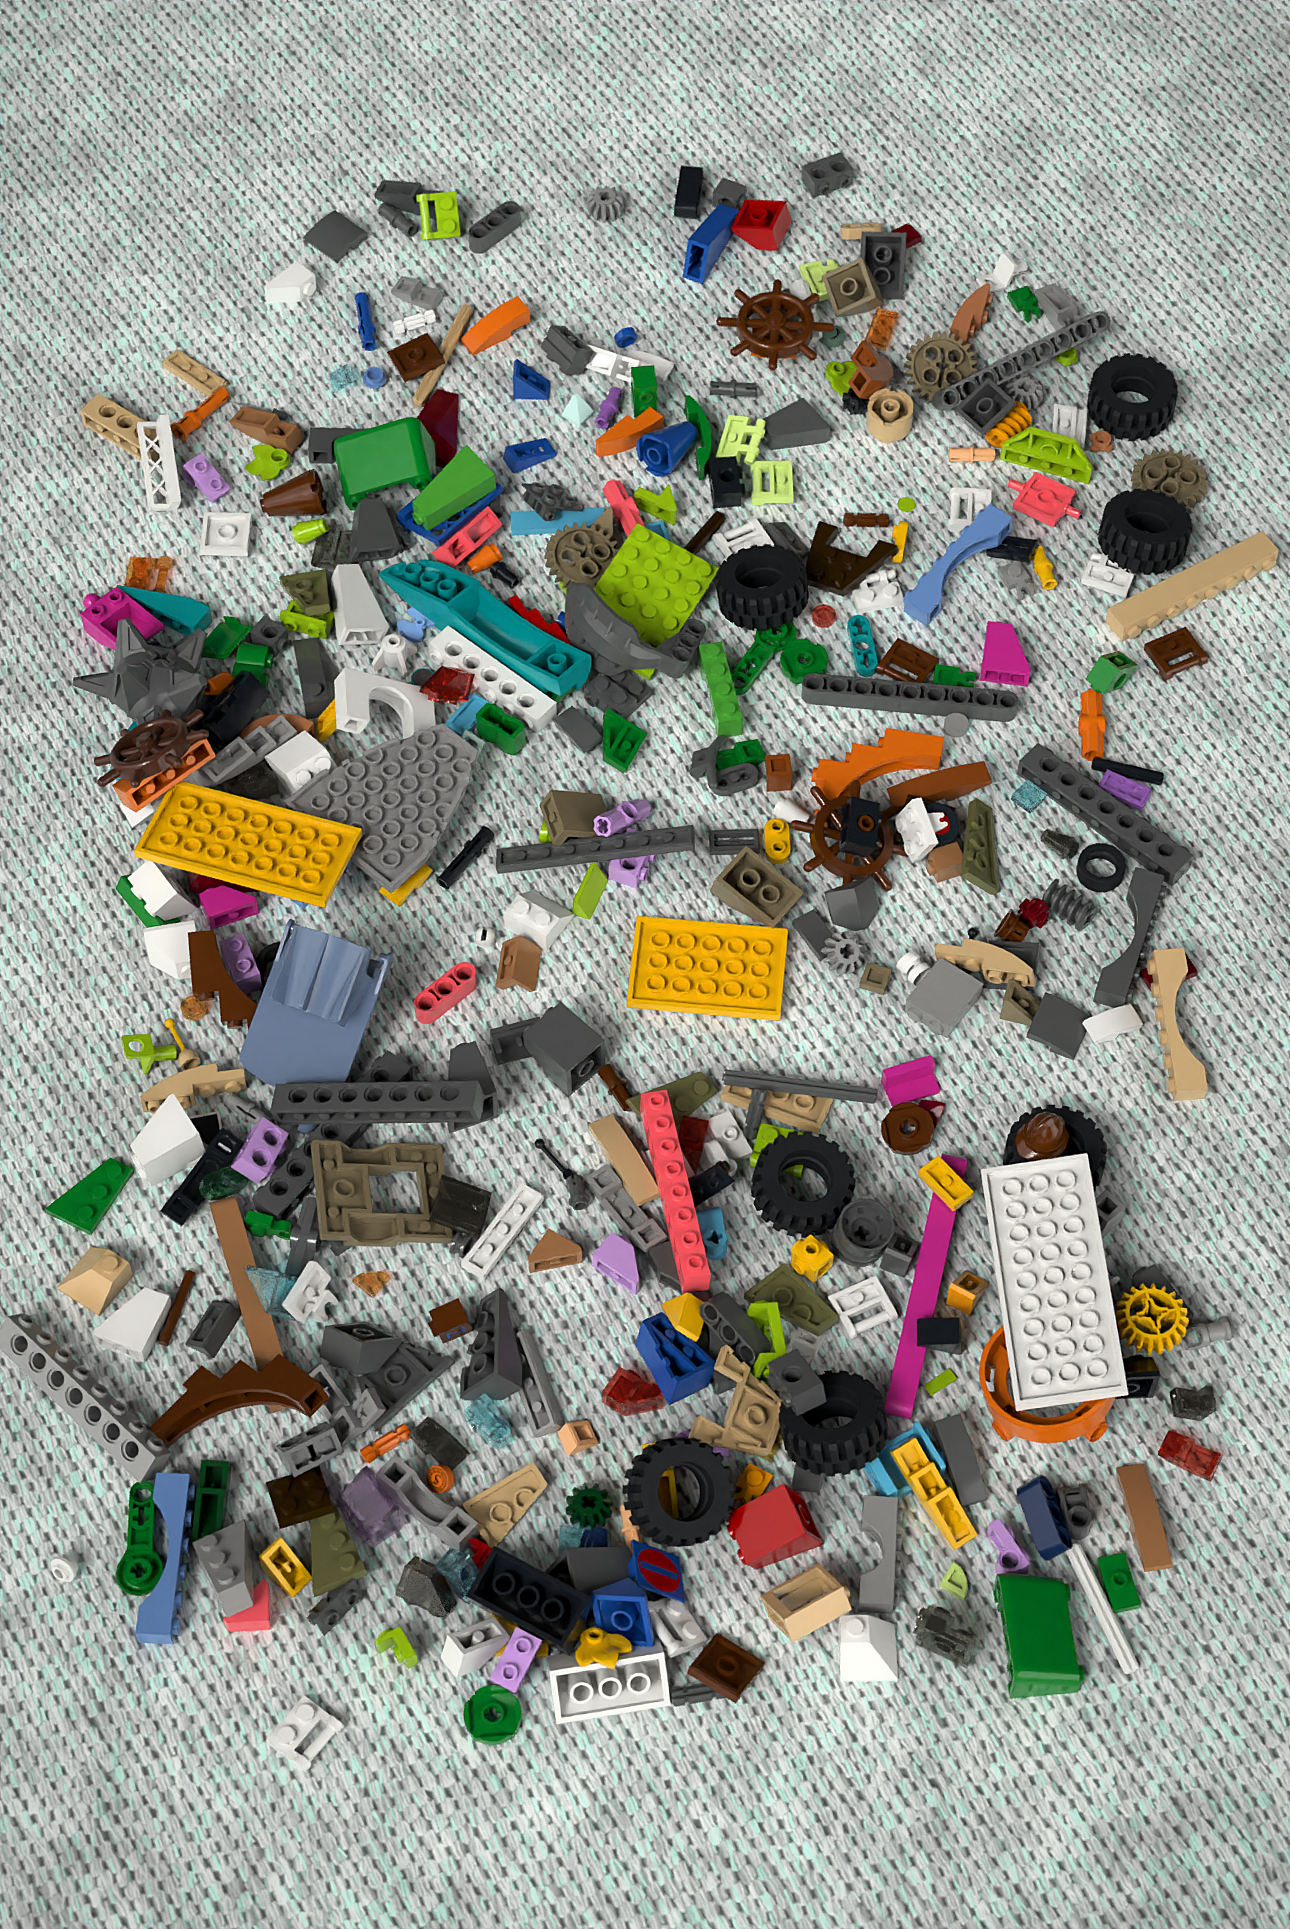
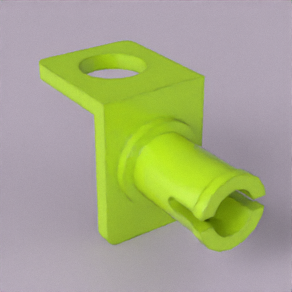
[121,1034,177,1074]

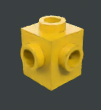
[791,1234,834,1284]

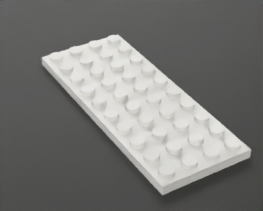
[981,1153,1128,1411]

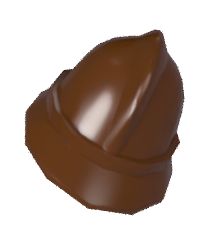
[1015,1112,1069,1162]

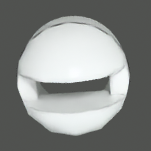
[475,926,495,948]

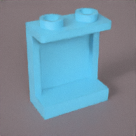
[864,1421,947,1499]

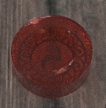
[812,604,836,628]

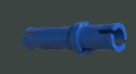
[354,292,377,351]

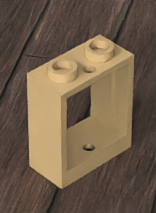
[760,1563,852,1642]

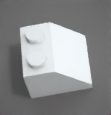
[264,730,337,797]
[128,860,198,921]
[504,890,575,952]

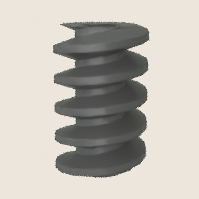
[1042,879,1098,931]

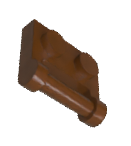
[1144,627,1208,681]
[875,638,939,683]

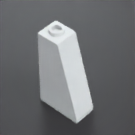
[330,564,389,645]

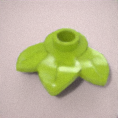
[825,361,857,396]
[244,445,291,481]

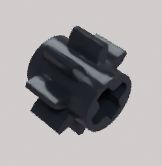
[842,387,869,415]

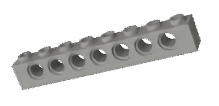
[0,1313,172,1483]

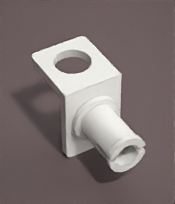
[976,252,1027,293]

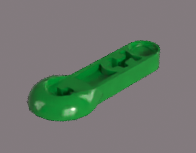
[731,622,796,695]
[115,1481,164,1596]

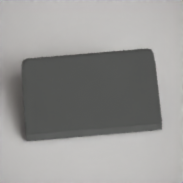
[765,522,810,559]
[185,1300,241,1358]

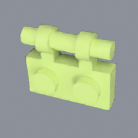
[799,259,840,302]
[715,415,766,465]

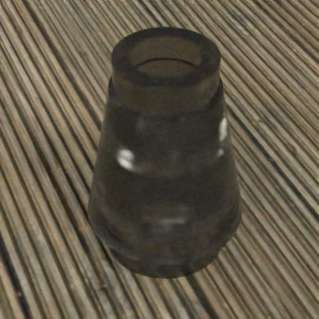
[1041,829,1079,860]

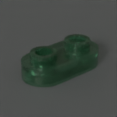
[199,1165,249,1201]

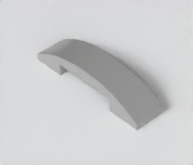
[585,1164,668,1253]

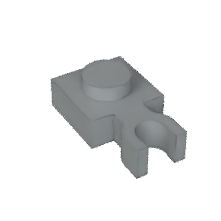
[997,561,1035,601]

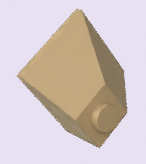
[57,1247,133,1317]

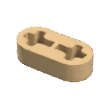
[841,222,883,240]

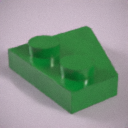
[603,708,647,773]

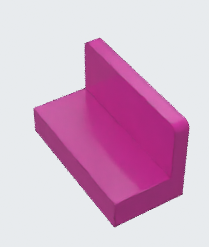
[881,1055,940,1107]

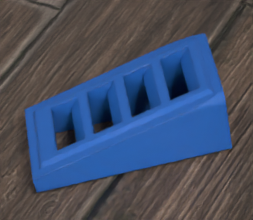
[503,438,556,473]

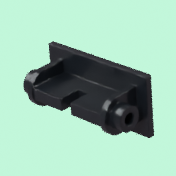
[689,1161,735,1207]

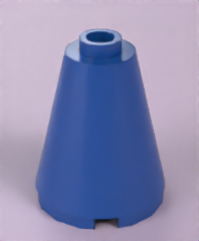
[636,421,698,477]

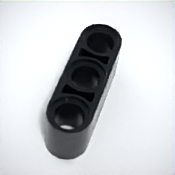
[674,165,703,219]

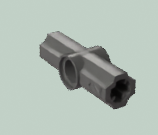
[284,1196,322,1280]

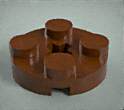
[881,1102,934,1155]

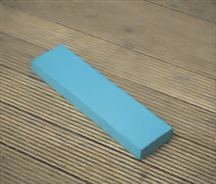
[510,507,604,536]

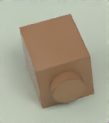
[925,842,963,883]

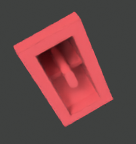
[223,1579,270,1632]

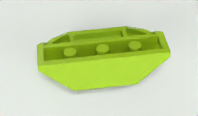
[1000,427,1093,485]

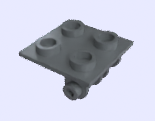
[522,482,583,521]

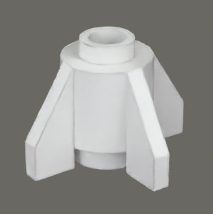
[372,634,418,678]

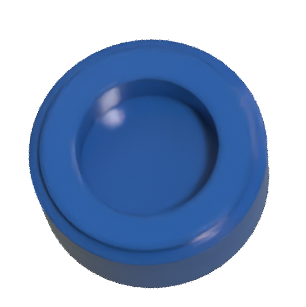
[614,327,638,348]

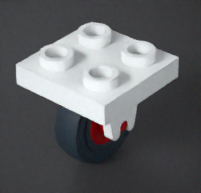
[895,797,959,863]

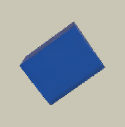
[590,1577,655,1647]

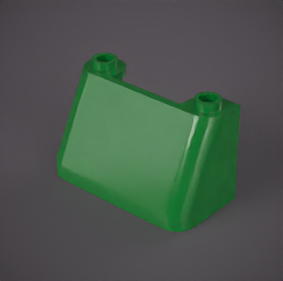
[334,417,436,510]
[993,1573,1085,1699]

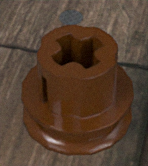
[994,909,1030,942]

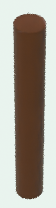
[158,1270,196,1346]

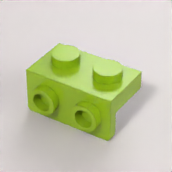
[280,600,335,639]

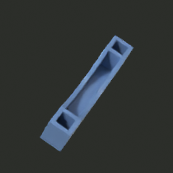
[903,504,1013,626]
[135,1472,197,1644]

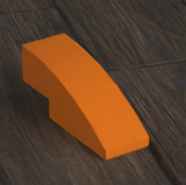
[461,296,530,355]
[596,407,664,457]

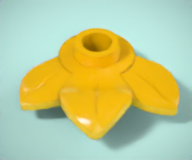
[575,1627,633,1669]

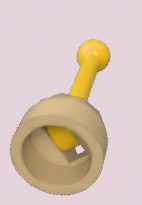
[165,1018,201,1071]

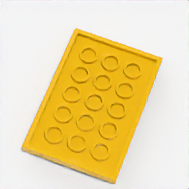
[627,916,788,1021]

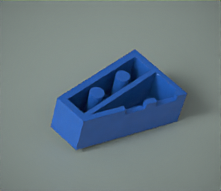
[635,1312,716,1405]

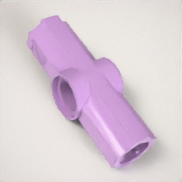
[593,798,651,837]

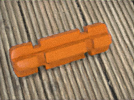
[360,1424,412,1463]

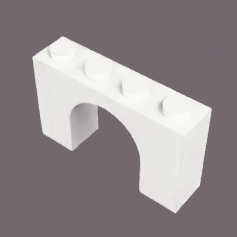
[334,668,435,739]

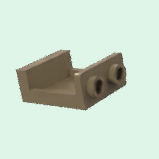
[539,790,615,845]

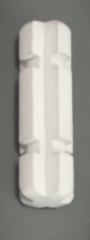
[392,309,436,334]

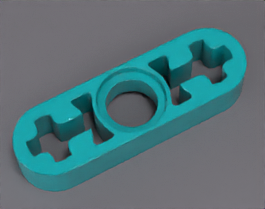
[847,615,878,677]

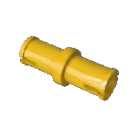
[1031,545,1057,590]

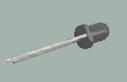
[232,401,288,421]

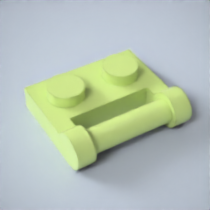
[750,461,793,506]

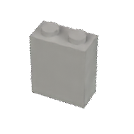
[904,957,983,1038]

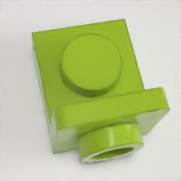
[375,1626,418,1669]

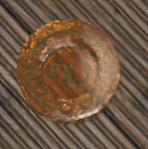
[180,995,207,1021]

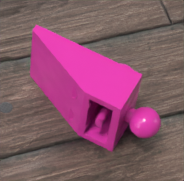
[80,586,165,650]

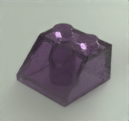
[340,1466,401,1548]

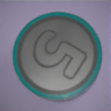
[411,668,436,690]

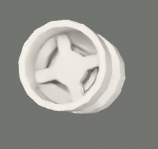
[896,950,931,986]

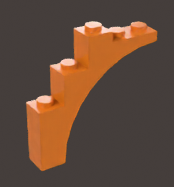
[811,728,944,828]

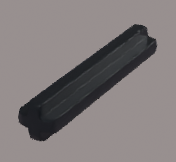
[1091,757,1164,785]

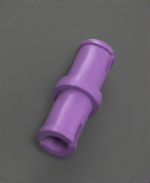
[594,387,624,429]

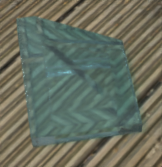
[329,364,356,393]

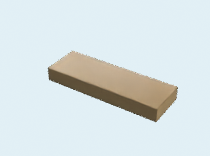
[162,349,228,397]

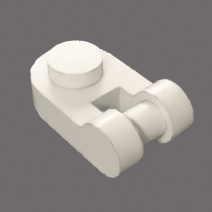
[703,1139,737,1186]

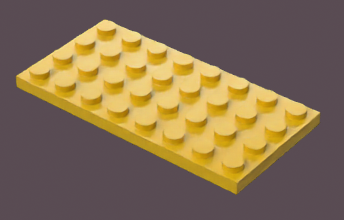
[134,781,362,908]

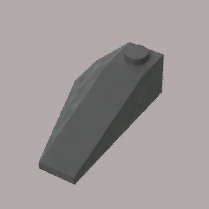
[293,637,340,719]
[460,1287,522,1400]

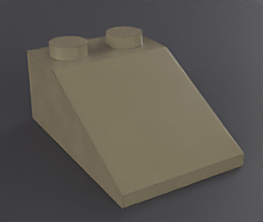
[710,846,805,928]

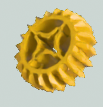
[1115,1283,1189,1356]

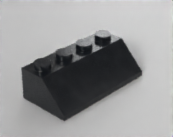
[466,1546,592,1656]

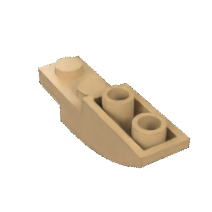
[935,938,1036,987]
[140,1063,247,1113]

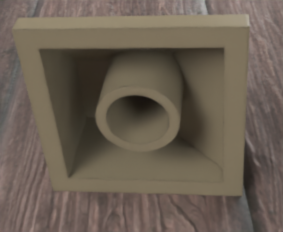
[822,257,884,317]

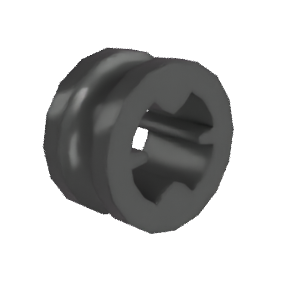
[449,1231,472,1258]

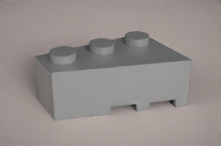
[193,1519,254,1618]

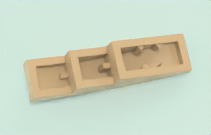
[588,1114,660,1207]

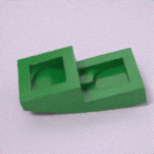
[715,739,765,772]

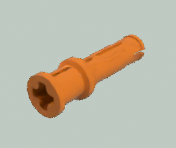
[170,387,230,441]

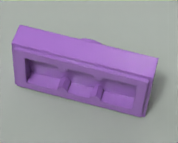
[1098,769,1152,811]

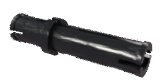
[436,826,495,890]

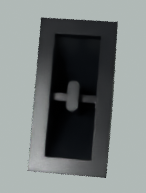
[917,1317,962,1355]

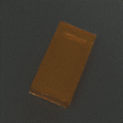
[865,308,899,351]

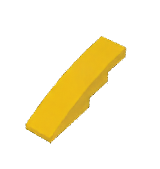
[890,1437,978,1550]

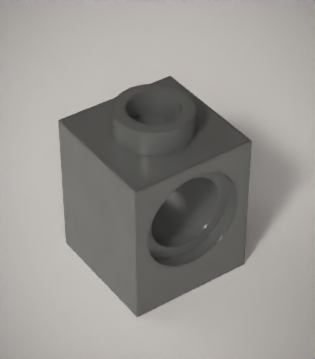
[712,178,748,210]
[250,616,289,658]

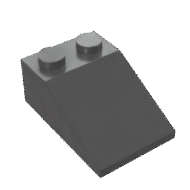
[860,231,906,300]

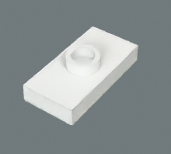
[706,1110,753,1163]

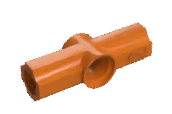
[1078,689,1105,761]

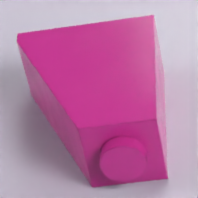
[980,621,1031,687]

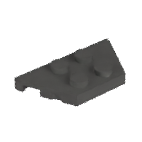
[357,1342,453,1433]

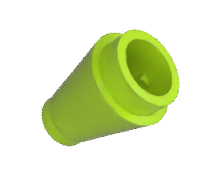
[292,518,329,545]

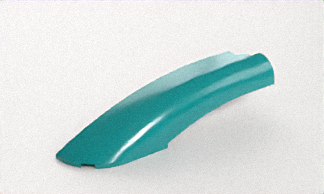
[379,560,591,696]

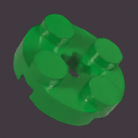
[780,639,828,684]
[463,1685,522,1745]

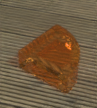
[352,1271,391,1298]

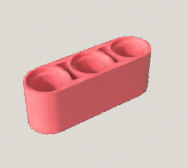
[414,962,477,1024]

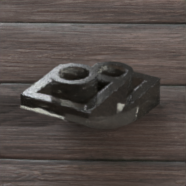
[408,1416,470,1471]

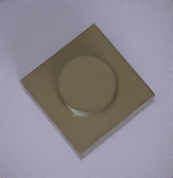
[859,962,892,995]

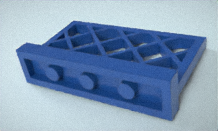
[397,483,504,546]

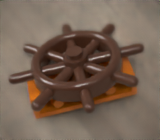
[94,709,216,812]

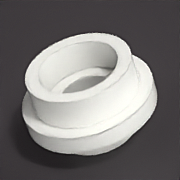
[51,1554,79,1582]

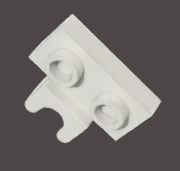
[282,1261,338,1322]

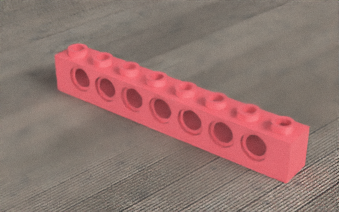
[640,1090,711,1294]

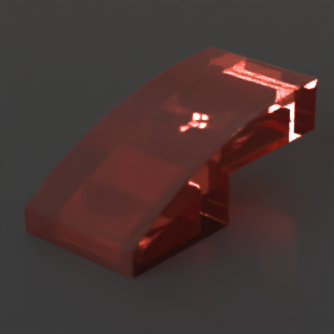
[678,1115,709,1174]
[1158,1430,1222,1482]

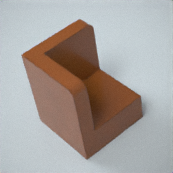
[765,754,792,792]

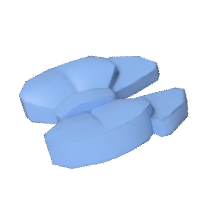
[396,607,435,643]

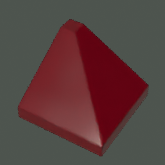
[918,1099,946,1130]

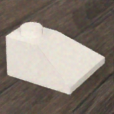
[143,920,196,980]
[838,1615,898,1682]

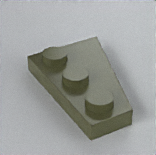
[279,569,330,616]
[625,1071,718,1127]
[744,1263,839,1337]
[310,1506,367,1598]

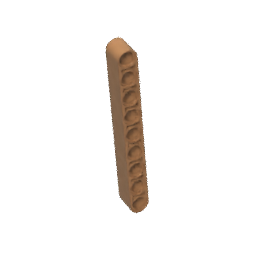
[209,1195,288,1413]

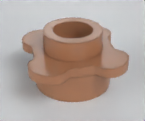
[1089,430,1113,453]

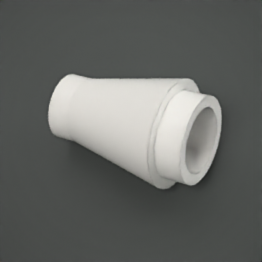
[772,797,811,823]

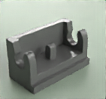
[490,1017,540,1065]

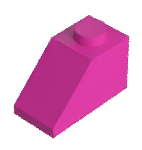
[199,885,259,930]

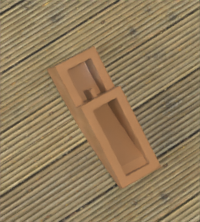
[229,406,304,454]

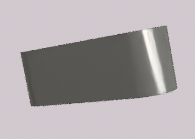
[468,201,520,254]
[699,1292,771,1366]

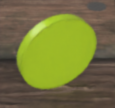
[897,497,916,512]

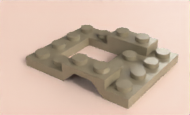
[311,1140,453,1247]

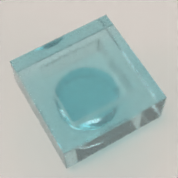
[1011,780,1047,814]

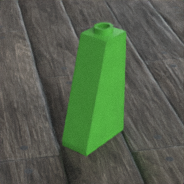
[412,445,496,531]

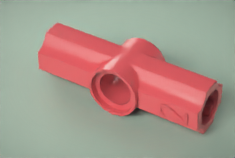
[602,479,646,537]

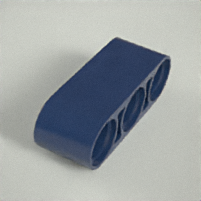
[1017,1475,1073,1561]

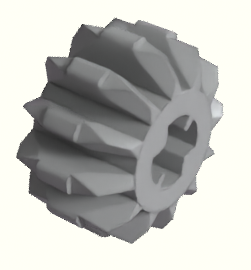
[586,185,624,222]
[1005,374,1043,411]
[821,931,866,975]

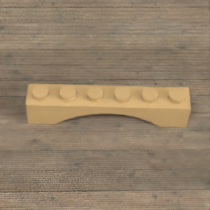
[1147,948,1208,1101]

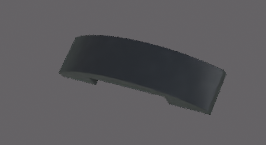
[160,1127,244,1227]

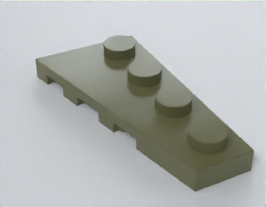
[961,799,1000,895]

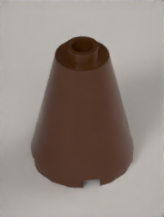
[260,469,327,517]

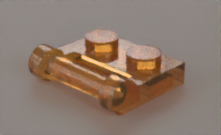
[124,556,173,593]

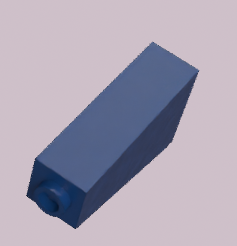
[682,204,740,284]

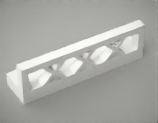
[137,415,181,511]

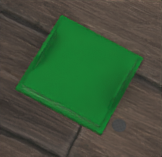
[202,616,253,660]

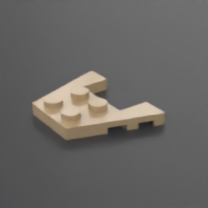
[688,1345,782,1456]

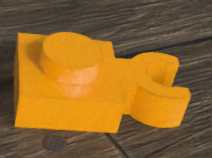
[731,1463,773,1508]

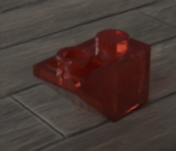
[419,666,475,705]
[602,1367,666,1416]

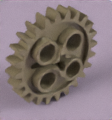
[904,331,978,404]
[1131,448,1208,510]
[544,522,620,589]

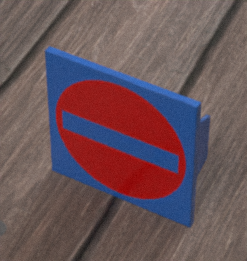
[627,1540,685,1603]

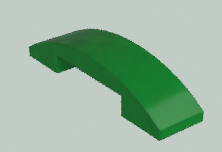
[684,395,712,480]

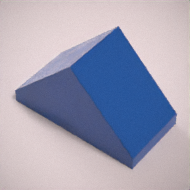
[513,359,550,400]

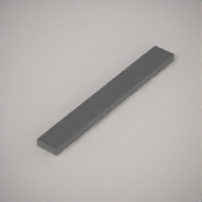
[496,825,695,874]

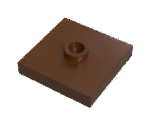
[387,333,446,382]
[687,1633,765,1704]

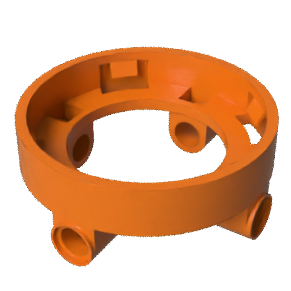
[979,1325,1115,1443]

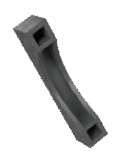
[1093,867,1167,1008]
[648,1240,737,1395]

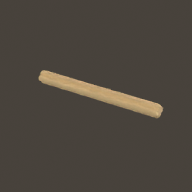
[413,304,473,407]

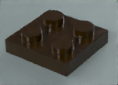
[266,1466,334,1529]

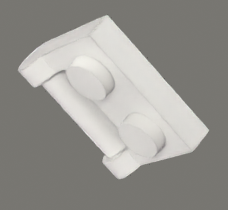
[948,487,992,532]
[712,517,774,558]
[827,1275,898,1341]
[648,1597,708,1658]
[266,1695,344,1772]

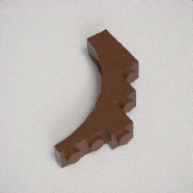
[188,930,258,1030]
[149,1354,329,1449]

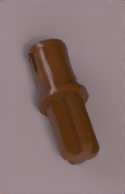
[597,1064,632,1112]

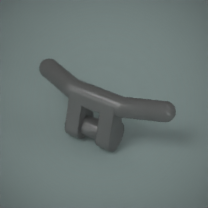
[689,735,726,789]

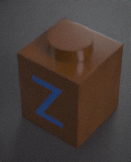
[428,1298,473,1344]

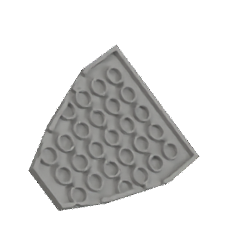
[284,723,479,893]

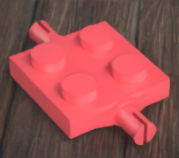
[1007,472,1082,528]

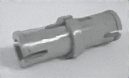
[224,1092,275,1125]

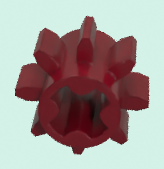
[1018,898,1049,929]

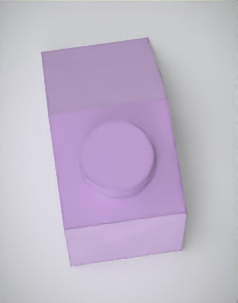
[592,1232,639,1295]

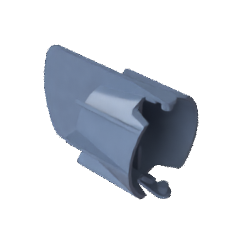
[240,919,394,1087]

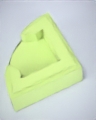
[939,1561,968,1601]

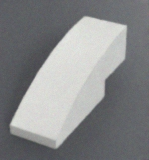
[584,343,650,383]

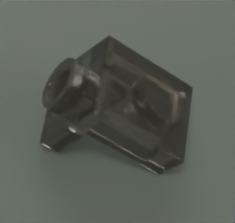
[1169,1385,1216,1421]

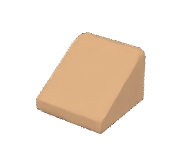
[558,1420,599,1456]

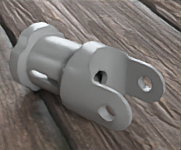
[1185,1317,1232,1350]

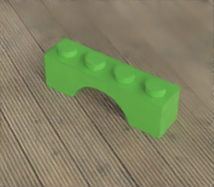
[697,641,743,738]

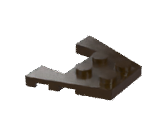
[805,521,899,597]

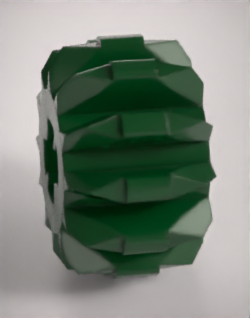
[565,1483,613,1531]

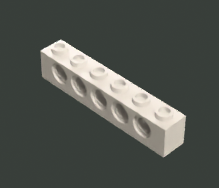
[429,626,557,734]

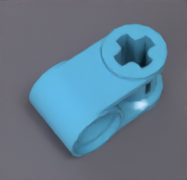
[696,1207,727,1260]

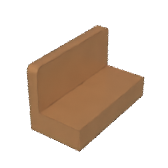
[495,935,541,992]

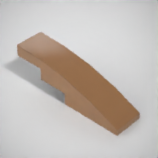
[1116,1463,1172,1572]

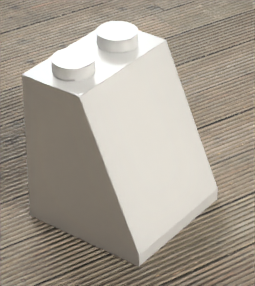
[130,1093,206,1187]

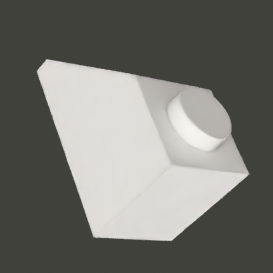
[264,261,317,303]
[441,1617,510,1678]

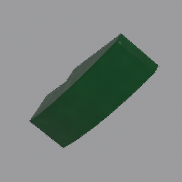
[191,1460,232,1544]

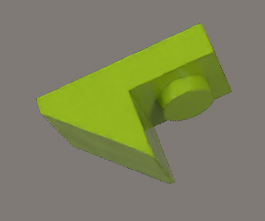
[634,484,677,526]

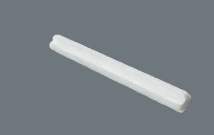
[1066,1543,1139,1674]

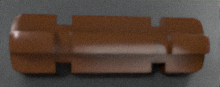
[843,513,889,527]

